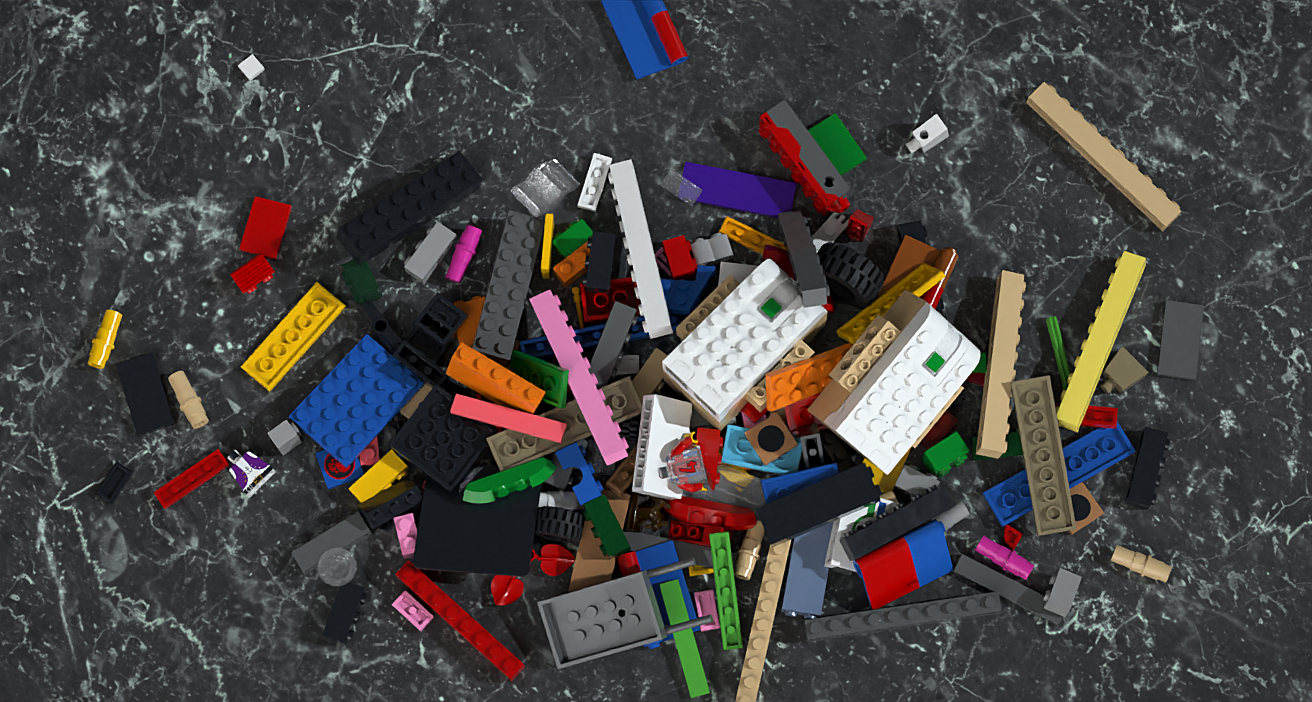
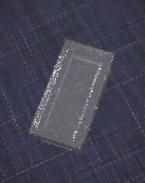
[661,169,703,207]

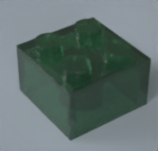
[341,259,383,305]

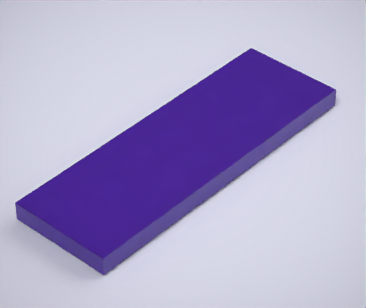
[678,162,797,218]

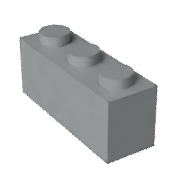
[404,222,457,284]

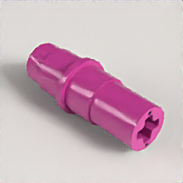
[445,225,482,284]
[975,536,1035,580]

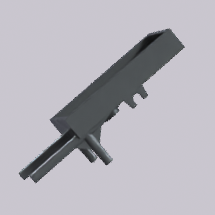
[537,557,713,669]

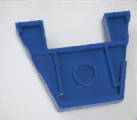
[657,264,716,315]

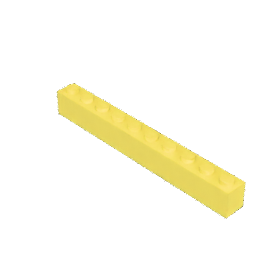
[1056,251,1146,433]

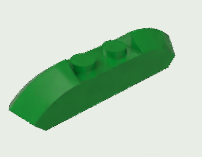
[463,457,557,503]

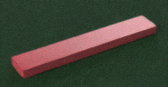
[450,394,567,444]

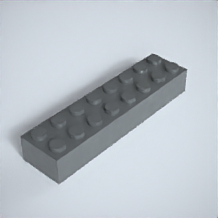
[471,210,545,367]

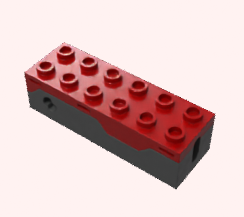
[758,100,851,216]

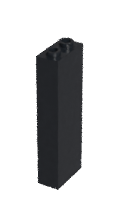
[756,463,883,547]

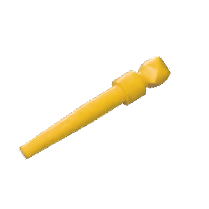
[572,287,584,329]

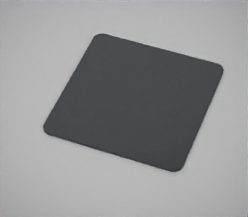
[413,464,542,577]

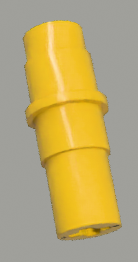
[87,309,122,369]

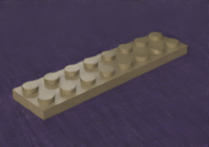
[1010,375,1077,536]
[486,376,642,472]

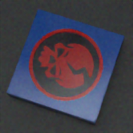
[315,450,364,490]

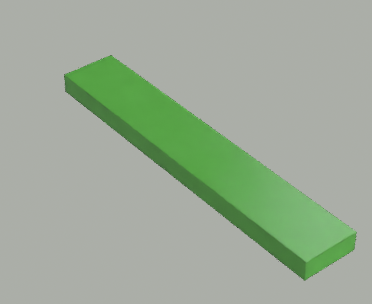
[709,531,743,650]
[659,579,710,698]

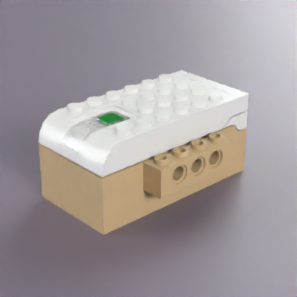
[662,259,827,431]
[807,290,980,475]

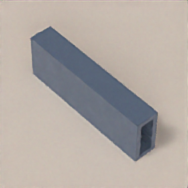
[781,521,834,620]

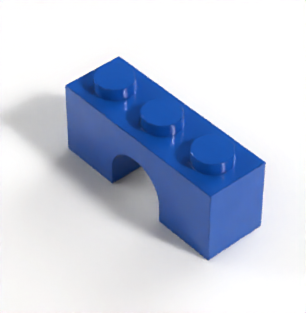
[555,442,604,506]

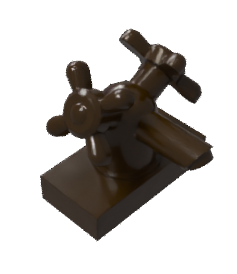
[626,492,671,533]

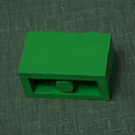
[552,219,593,260]

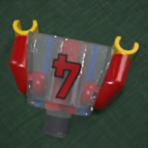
[658,432,708,492]

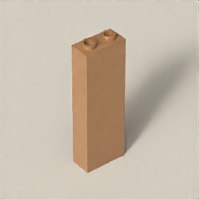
[568,486,631,592]

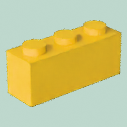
[348,449,409,503]

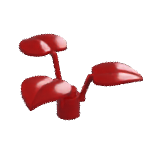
[491,544,575,606]

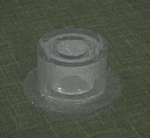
[318,548,357,586]

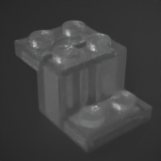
[511,158,581,218]

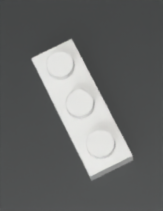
[578,153,612,212]

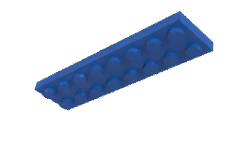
[982,421,1136,527]

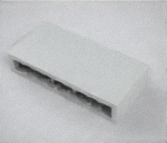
[632,394,692,500]

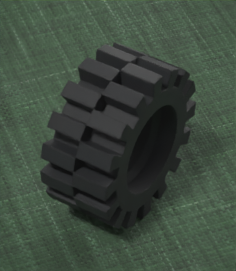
[621,415,640,442]

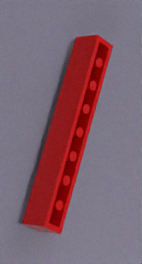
[395,560,525,681]

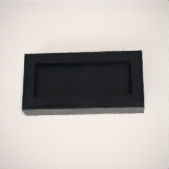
[95,461,134,505]

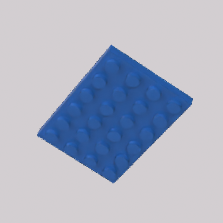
[289,334,424,469]

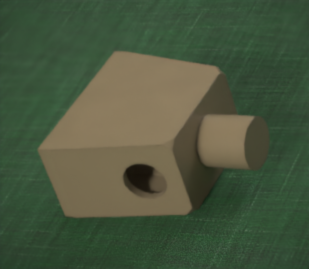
[1100,346,1149,394]

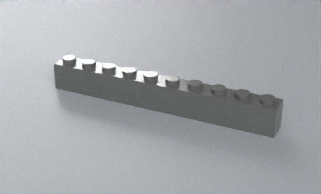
[544,301,639,490]
[803,591,1002,643]

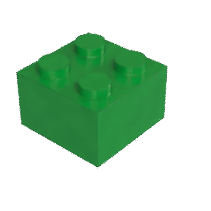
[921,431,970,478]

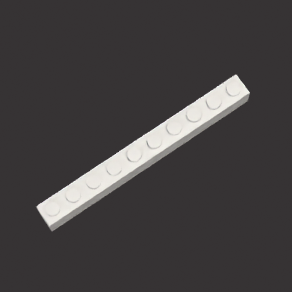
[608,159,673,339]

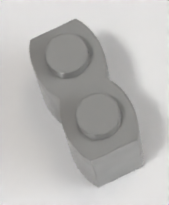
[691,233,733,269]

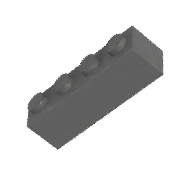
[291,512,372,575]

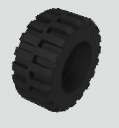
[817,242,884,309]

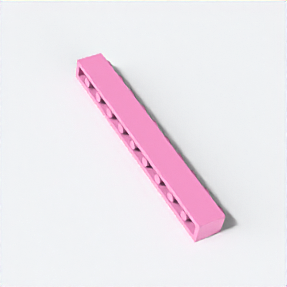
[529,290,629,466]

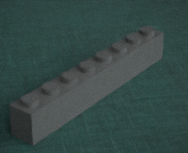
[778,210,830,308]

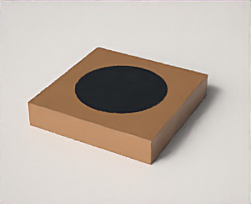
[744,413,798,466]
[1069,482,1104,535]

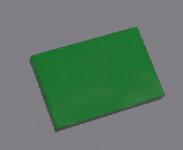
[808,113,867,176]

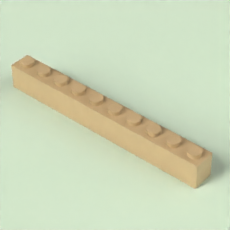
[1026,82,1182,231]
[976,270,1026,459]
[735,540,791,702]

